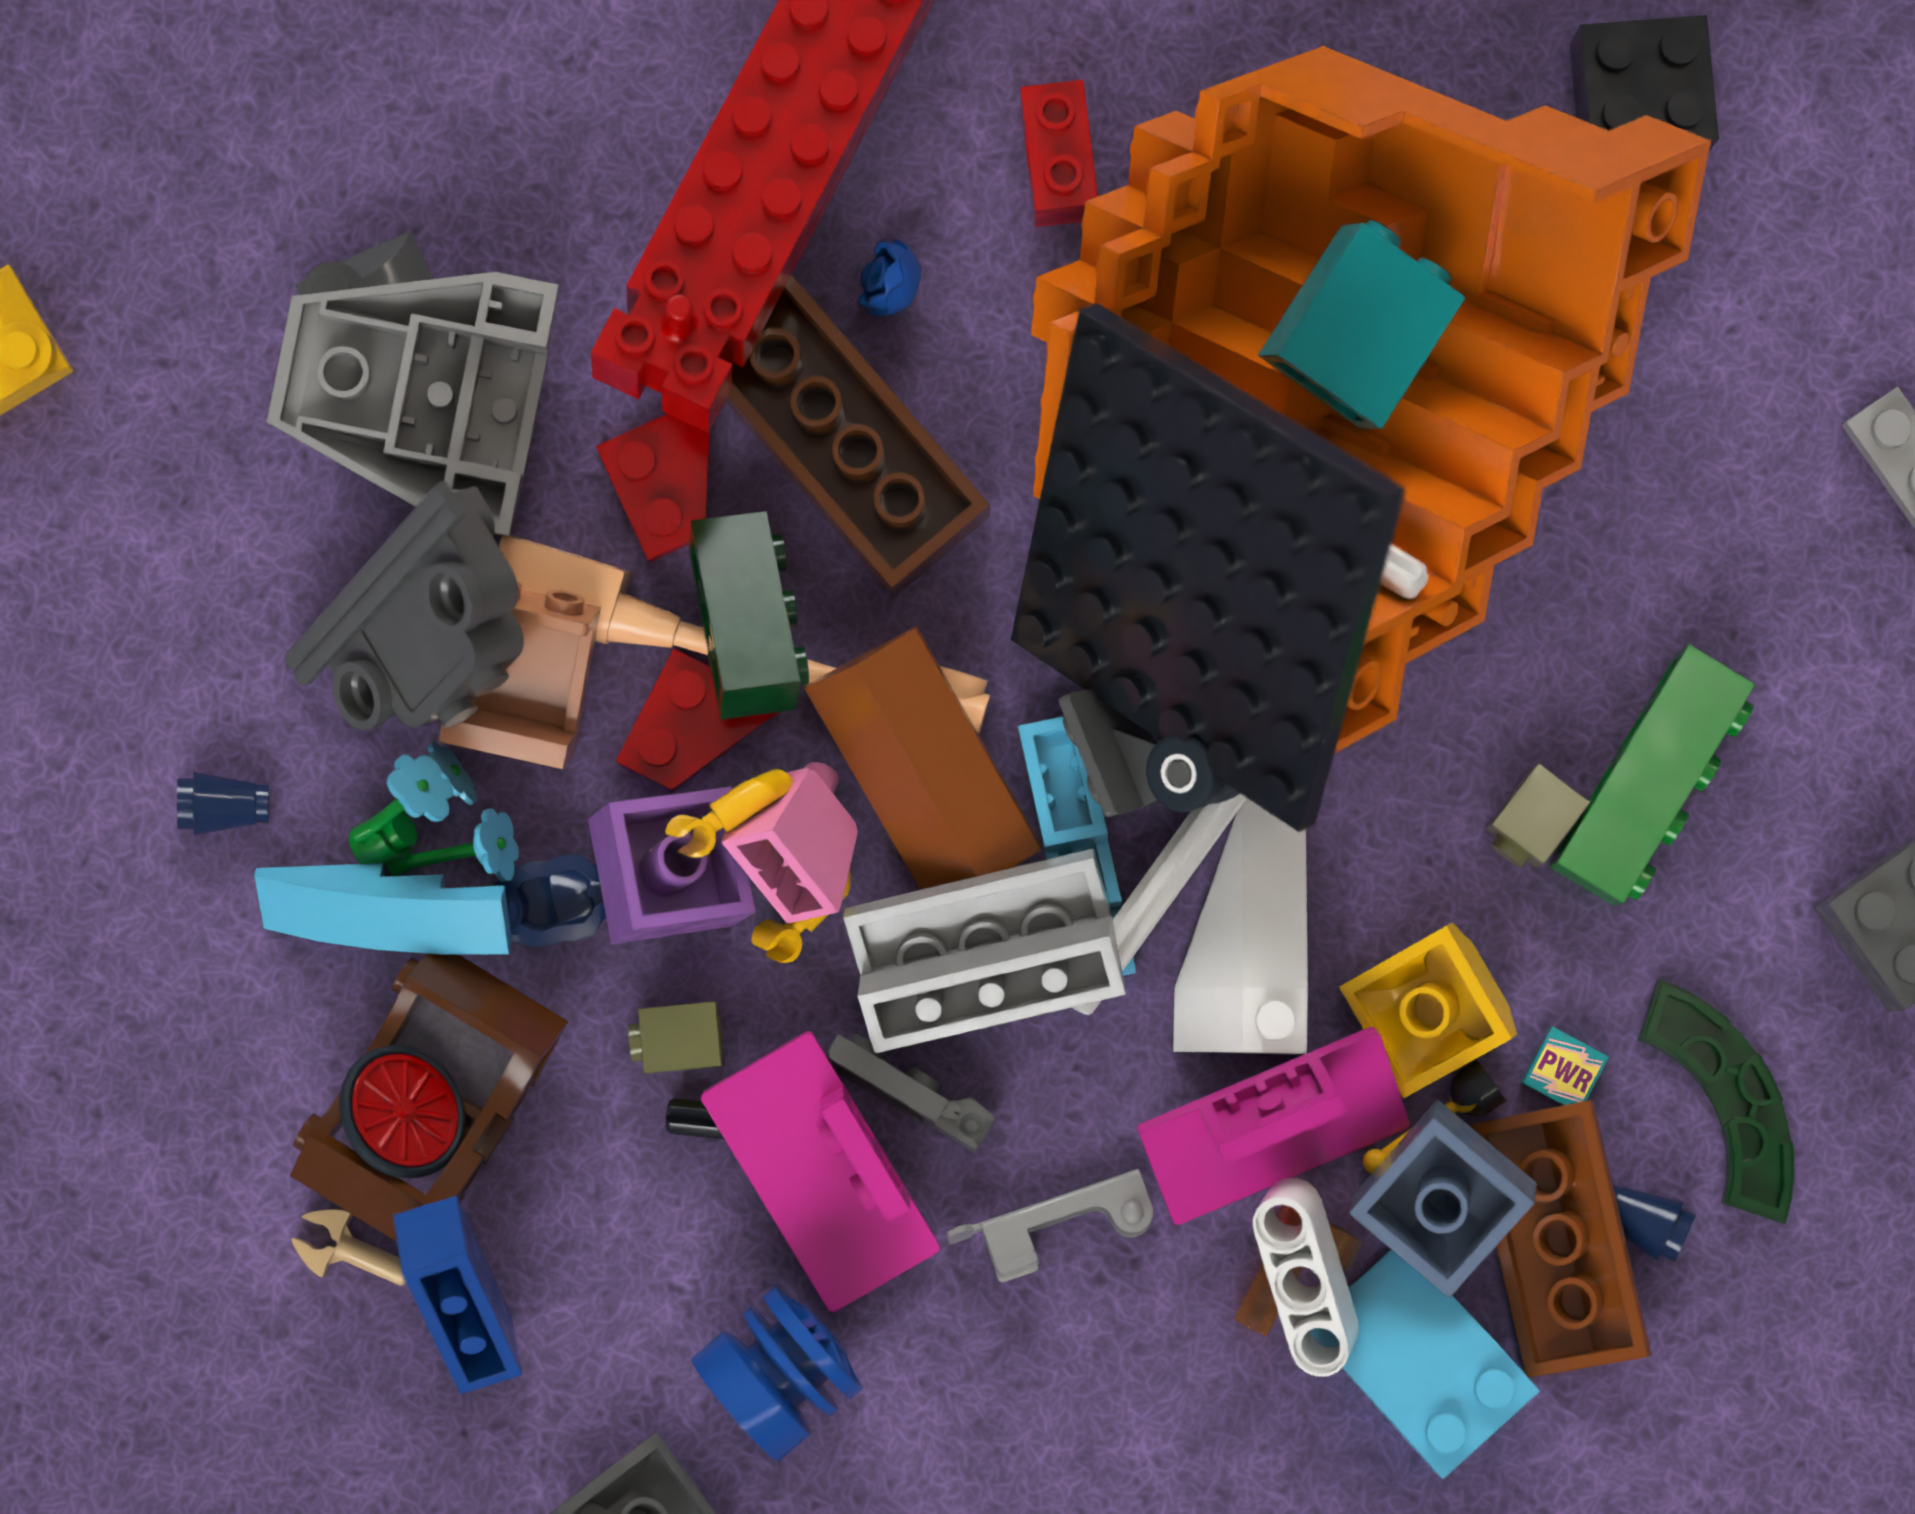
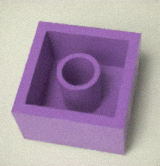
[588,787,756,944]

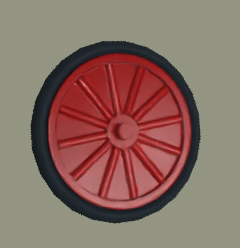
[339,1046,466,1178]

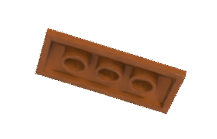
[804,626,1042,890]
[1469,1099,1652,1378]

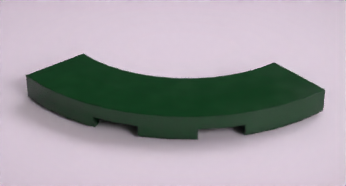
[1638,979,1794,1224]

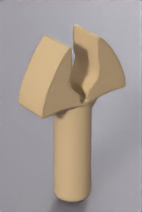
[291,1209,406,1286]

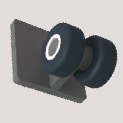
[1059,688,1240,818]

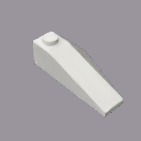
[1173,798,1308,1055]

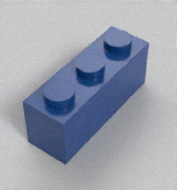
[393,1195,522,1394]

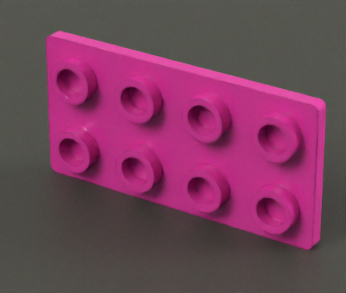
[1137,1027,1410,1225]
[701,1031,940,1312]

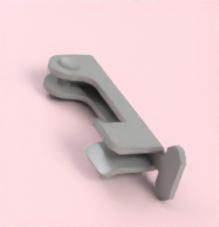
[947,1169,1153,1283]

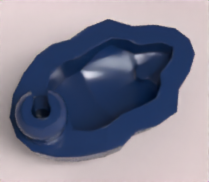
[492,853,606,947]

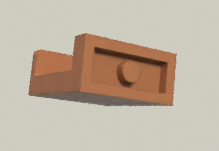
[438,581,601,769]

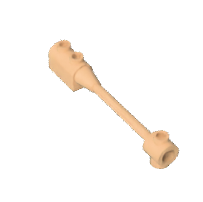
[499,535,991,734]

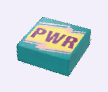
[1520,1026,1609,1105]

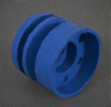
[690,1285,863,1462]

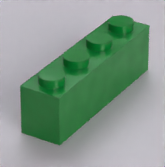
[1548,644,1756,906]

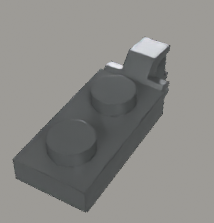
[826,1033,995,1153]

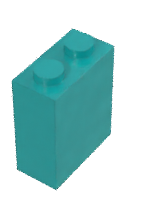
[1258,221,1466,429]

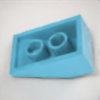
[1311,1249,1540,1479]

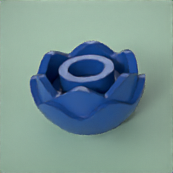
[857,238,921,317]

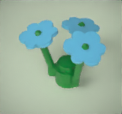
[349,741,519,882]

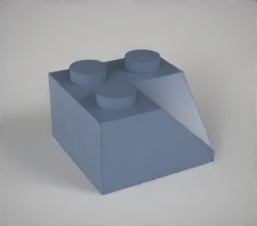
[1349,1099,1537,1298]

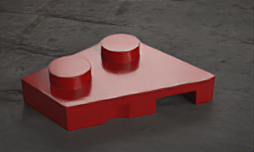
[595,414,710,563]
[615,648,780,792]

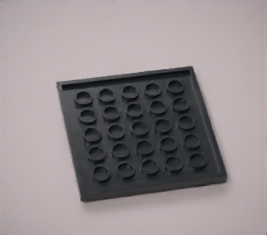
[1011,303,1406,832]

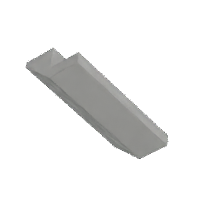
[843,848,1126,1054]

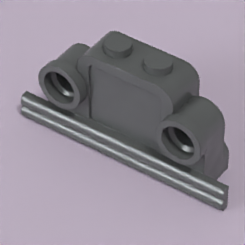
[285,480,524,731]

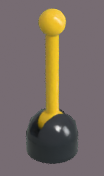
[1363,1059,1506,1174]

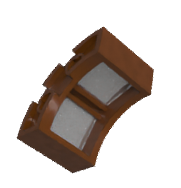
[290,954,569,1242]

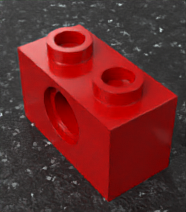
[1020,79,1098,228]

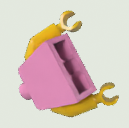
[665,762,858,963]

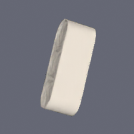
[1253,1178,1359,1377]

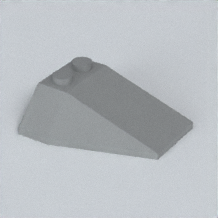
[267,272,559,537]

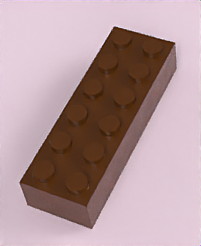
[725,275,990,598]

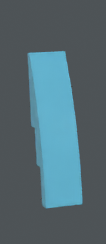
[1018,716,1136,976]
[254,863,512,955]

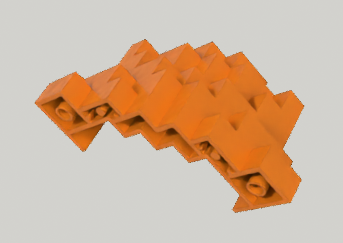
[1031,46,1711,754]

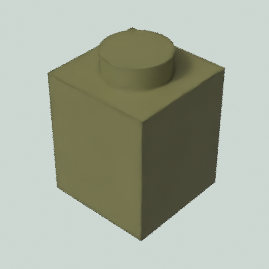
[1485,763,1590,868]
[628,1001,725,1074]

